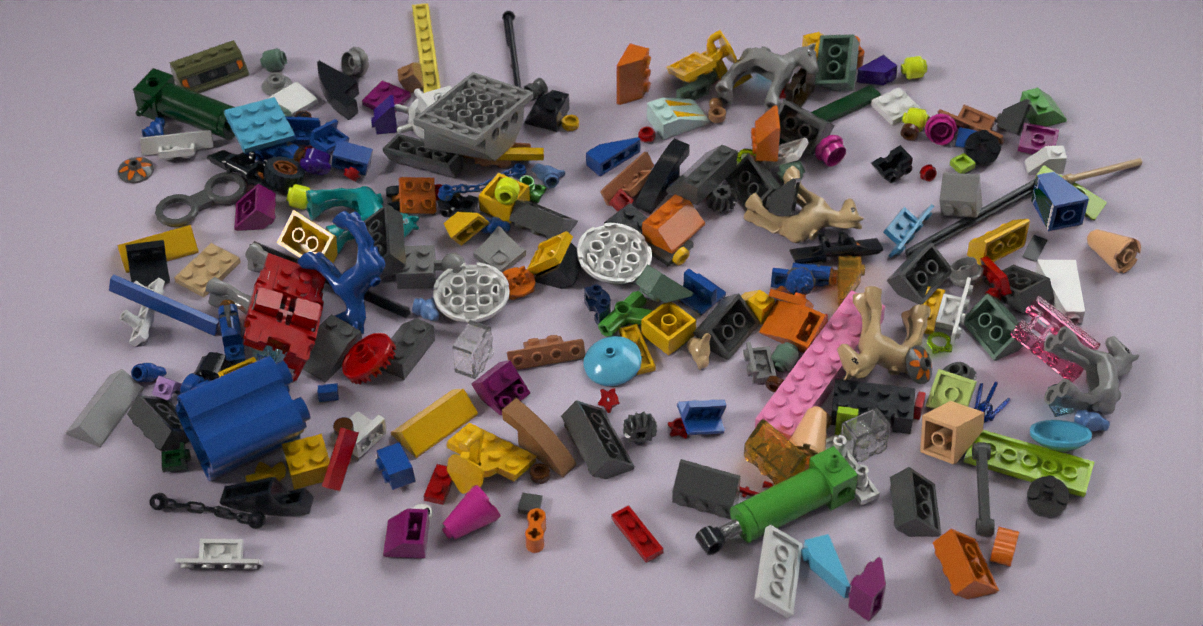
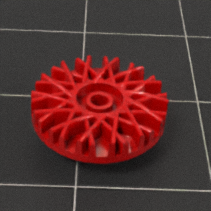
[342,333,396,385]

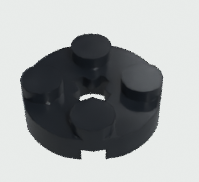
[964,130,1001,167]
[1027,475,1070,518]

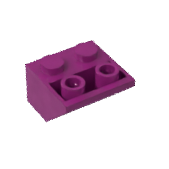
[471,360,531,416]
[383,508,430,558]
[848,556,886,622]

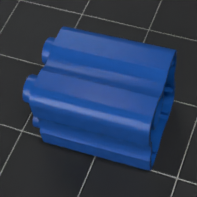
[175,356,311,481]

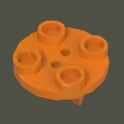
[502,266,535,300]

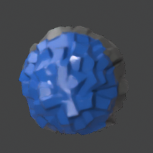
[785,267,816,295]

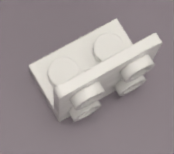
[330,412,387,458]

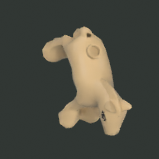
[744,166,864,243]
[837,286,931,381]

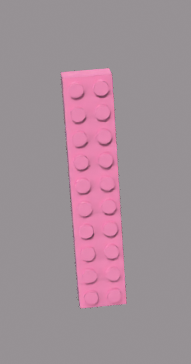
[754,290,886,449]

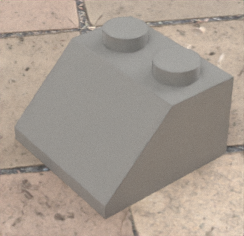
[940,173,983,218]

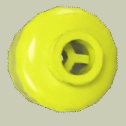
[901,56,927,79]
[902,107,930,132]
[494,177,520,205]
[286,184,311,210]

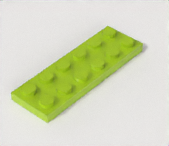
[964,430,1095,498]

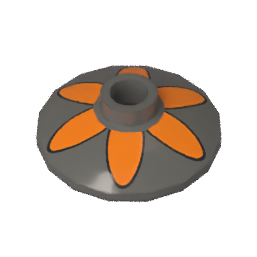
[118,157,154,183]
[906,346,933,384]

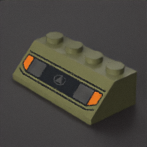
[169,40,249,93]

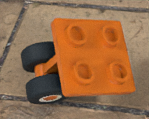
[386,177,436,214]

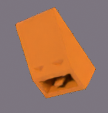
[759,300,828,353]

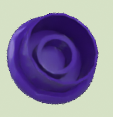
[300,148,332,175]

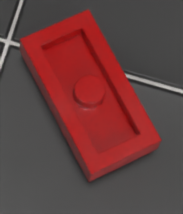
[424,464,453,505]

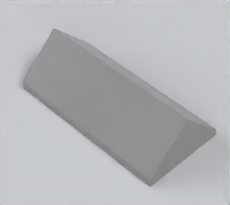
[66,369,144,447]

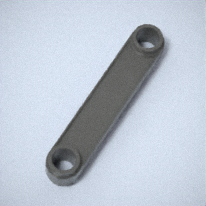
[972,442,995,536]

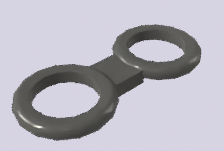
[155,172,247,227]

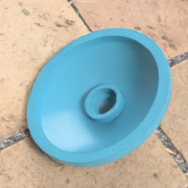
[583,336,642,386]
[1029,420,1092,452]

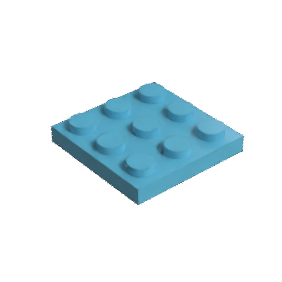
[224,97,295,153]

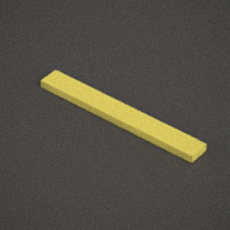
[412,3,441,93]

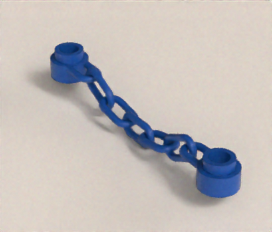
[438,163,526,201]

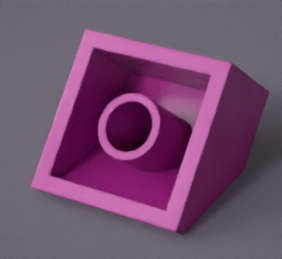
[234,184,276,231]

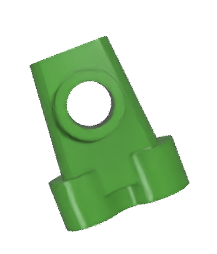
[519,175,546,203]

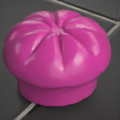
[925,113,957,145]
[815,135,846,167]

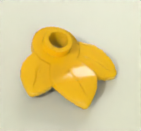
[245,462,286,482]

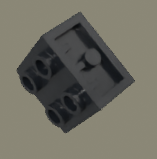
[126,240,170,287]

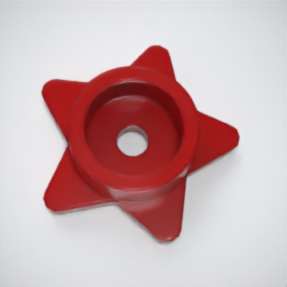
[598,388,620,413]
[667,417,687,439]

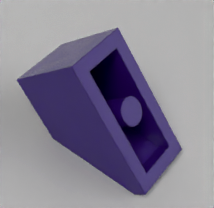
[856,55,897,85]
[371,95,397,135]

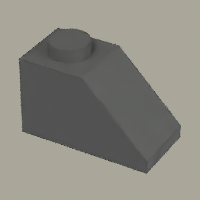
[996,99,1032,136]

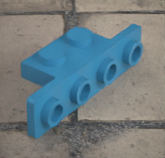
[883,204,934,258]

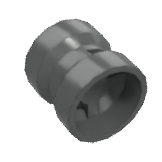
[524,78,548,101]

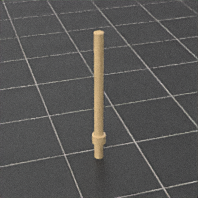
[1062,158,1142,184]

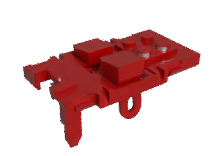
[243,253,326,382]

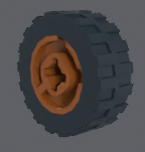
[263,156,305,191]

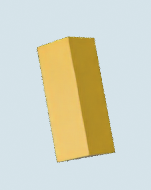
[117,225,199,273]
[391,389,478,458]

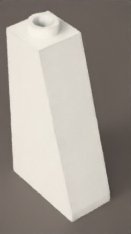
[1035,260,1085,324]

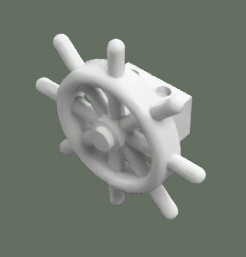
[395,85,452,139]

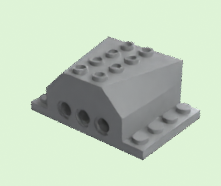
[414,72,533,161]

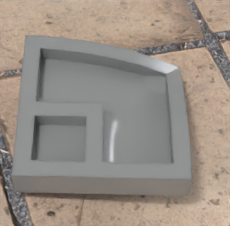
[473,226,526,272]

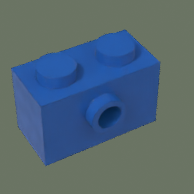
[331,140,373,176]
[375,442,416,490]

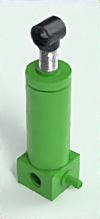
[695,446,858,556]

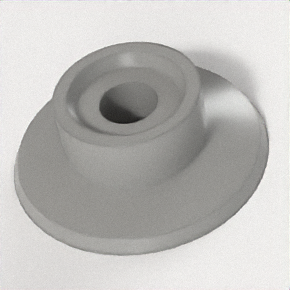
[262,72,293,96]

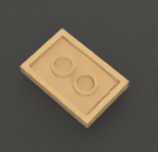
[174,243,241,298]

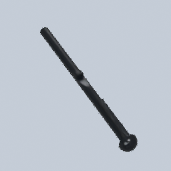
[502,11,521,88]

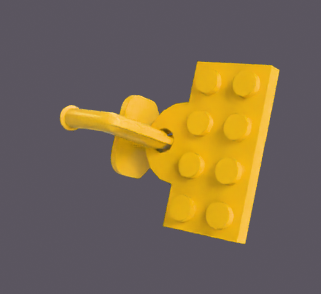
[666,30,753,89]
[446,423,537,494]

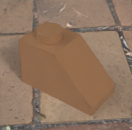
[397,62,424,94]

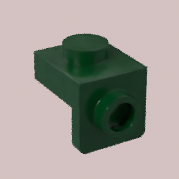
[161,442,191,473]

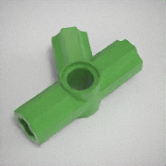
[598,291,652,337]

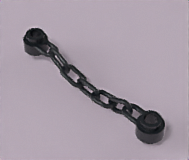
[149,493,266,529]

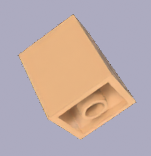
[920,401,985,464]

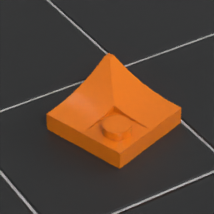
[768,286,814,309]

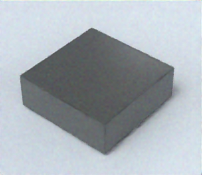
[518,492,543,514]

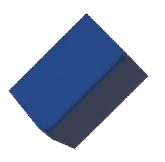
[955,127,977,148]
[318,383,339,402]

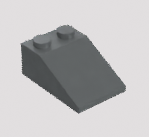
[984,264,1054,313]
[303,314,362,383]

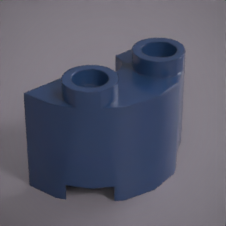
[584,284,611,325]

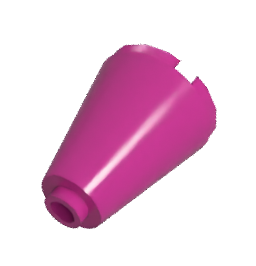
[441,485,501,540]

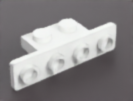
[140,130,214,160]
[935,277,974,345]
[175,539,263,569]

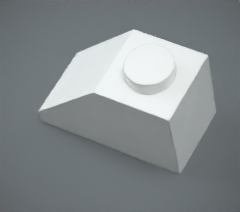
[1025,146,1067,175]

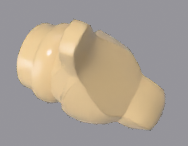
[687,333,711,370]

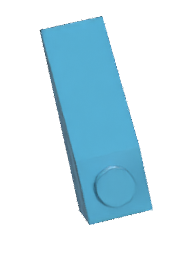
[801,534,850,599]

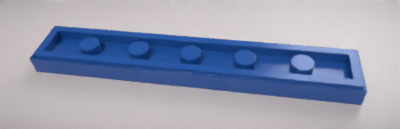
[109,274,219,336]

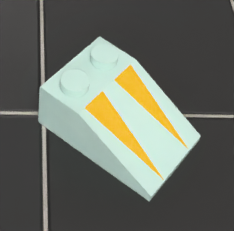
[647,97,710,140]

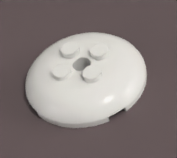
[577,223,652,284]
[433,262,510,323]

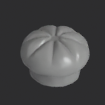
[341,47,369,77]
[950,257,983,288]

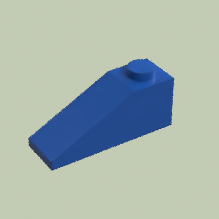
[586,137,641,176]

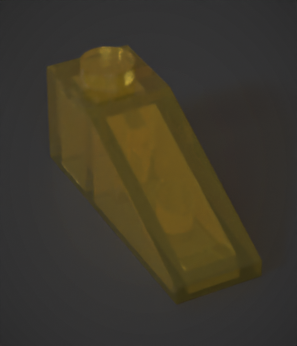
[837,256,865,308]

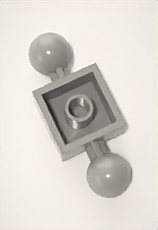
[379,245,465,289]

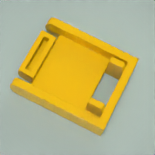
[527,231,573,275]

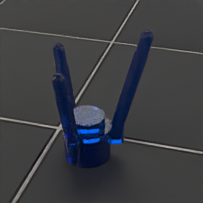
[974,382,1011,422]

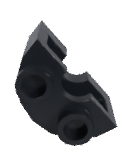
[871,145,913,183]
[438,190,479,218]
[194,352,236,381]

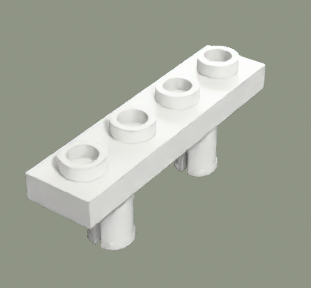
[119,278,165,347]
[826,435,880,506]

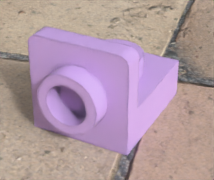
[152,376,182,400]

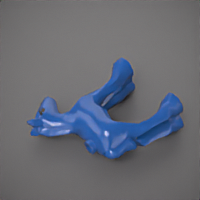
[298,211,385,334]

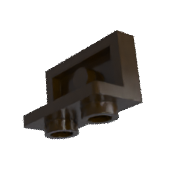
[784,67,815,107]

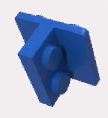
[679,269,726,315]
[677,399,727,435]

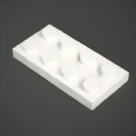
[754,525,803,618]

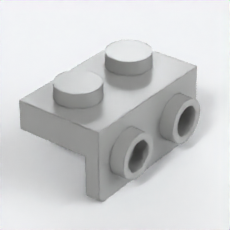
[743,342,776,384]

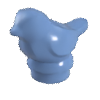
[531,163,566,188]
[412,297,439,321]
[1074,409,1110,432]

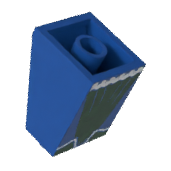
[1031,172,1089,231]

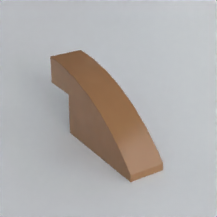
[502,398,577,477]

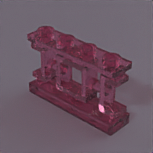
[1010,295,1101,382]

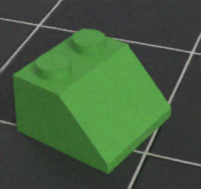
[1020,88,1067,127]

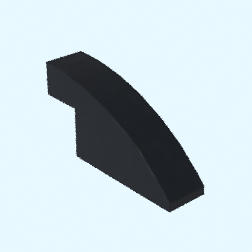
[317,60,359,120]
[636,138,690,214]
[219,477,314,516]

